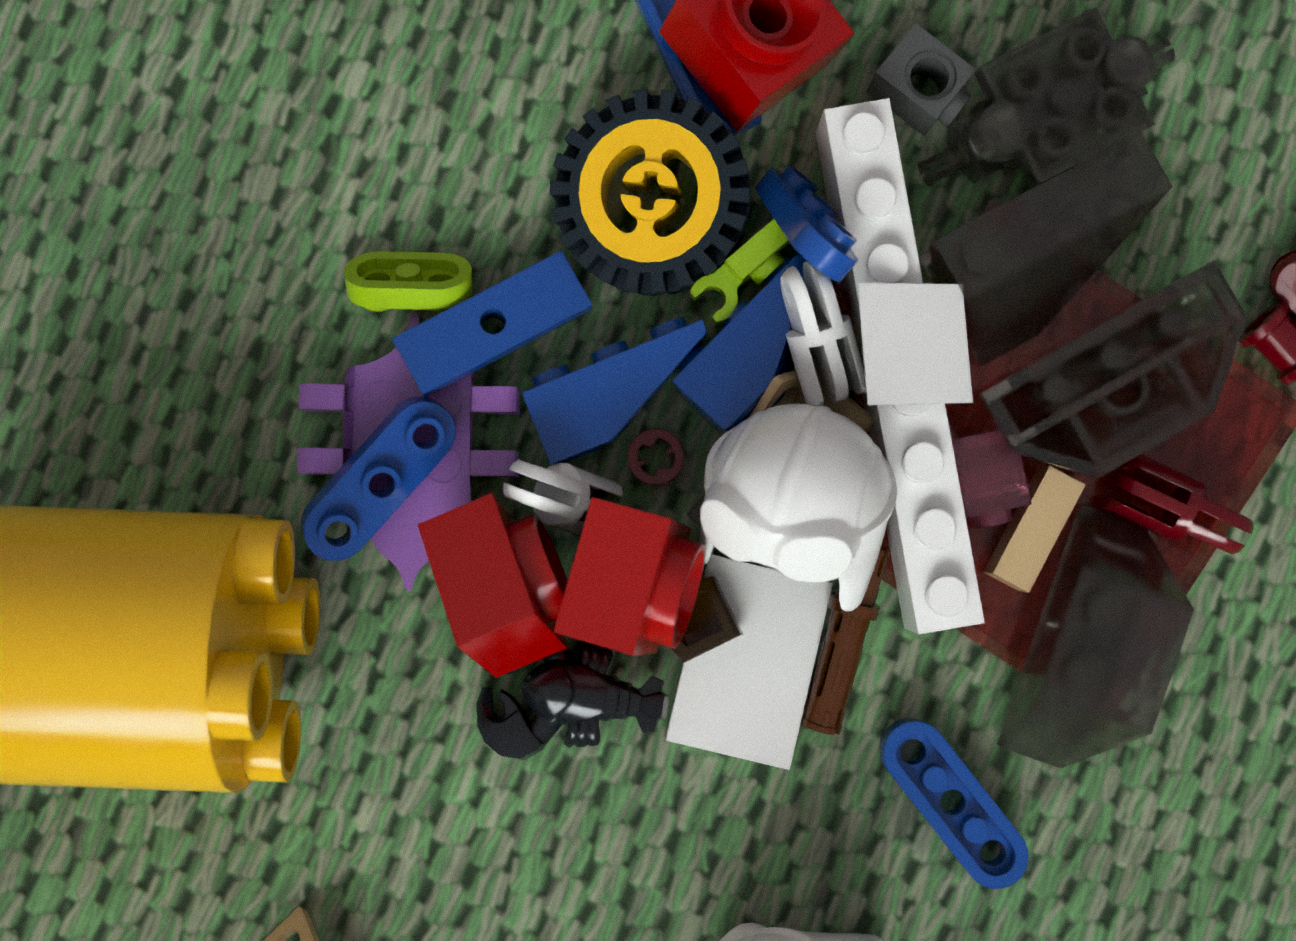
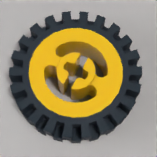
[550,89,751,296]

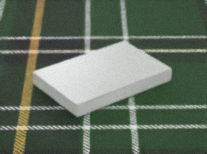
[665,554,833,770]

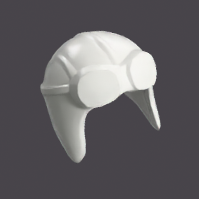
[699,403,897,612]

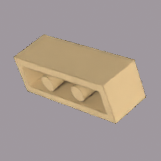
[983,465,1086,593]

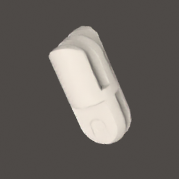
[780,261,866,406]
[503,459,623,536]

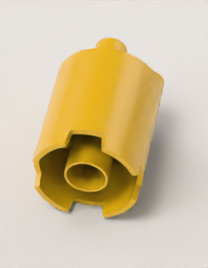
[0,505,321,793]

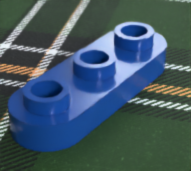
[755,165,858,282]
[301,396,456,561]
[879,718,1029,889]

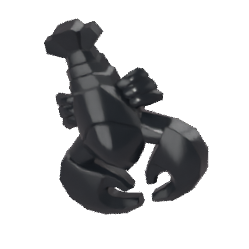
[476,636,669,760]

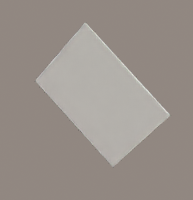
[857,282,973,405]

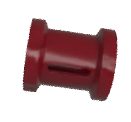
[1237,300,1296,385]

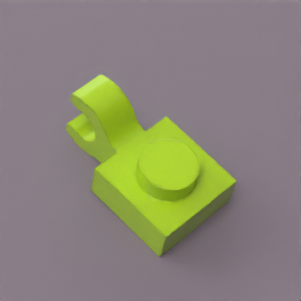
[689,219,789,326]

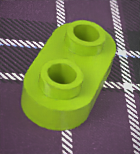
[344,251,473,313]

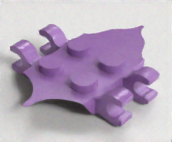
[297,313,521,591]

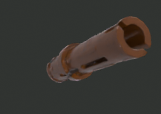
[801,545,891,735]

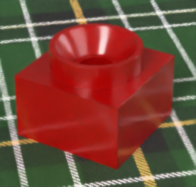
[659,0,855,132]
[417,493,568,678]
[554,497,706,656]

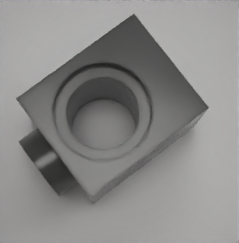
[867,22,976,136]

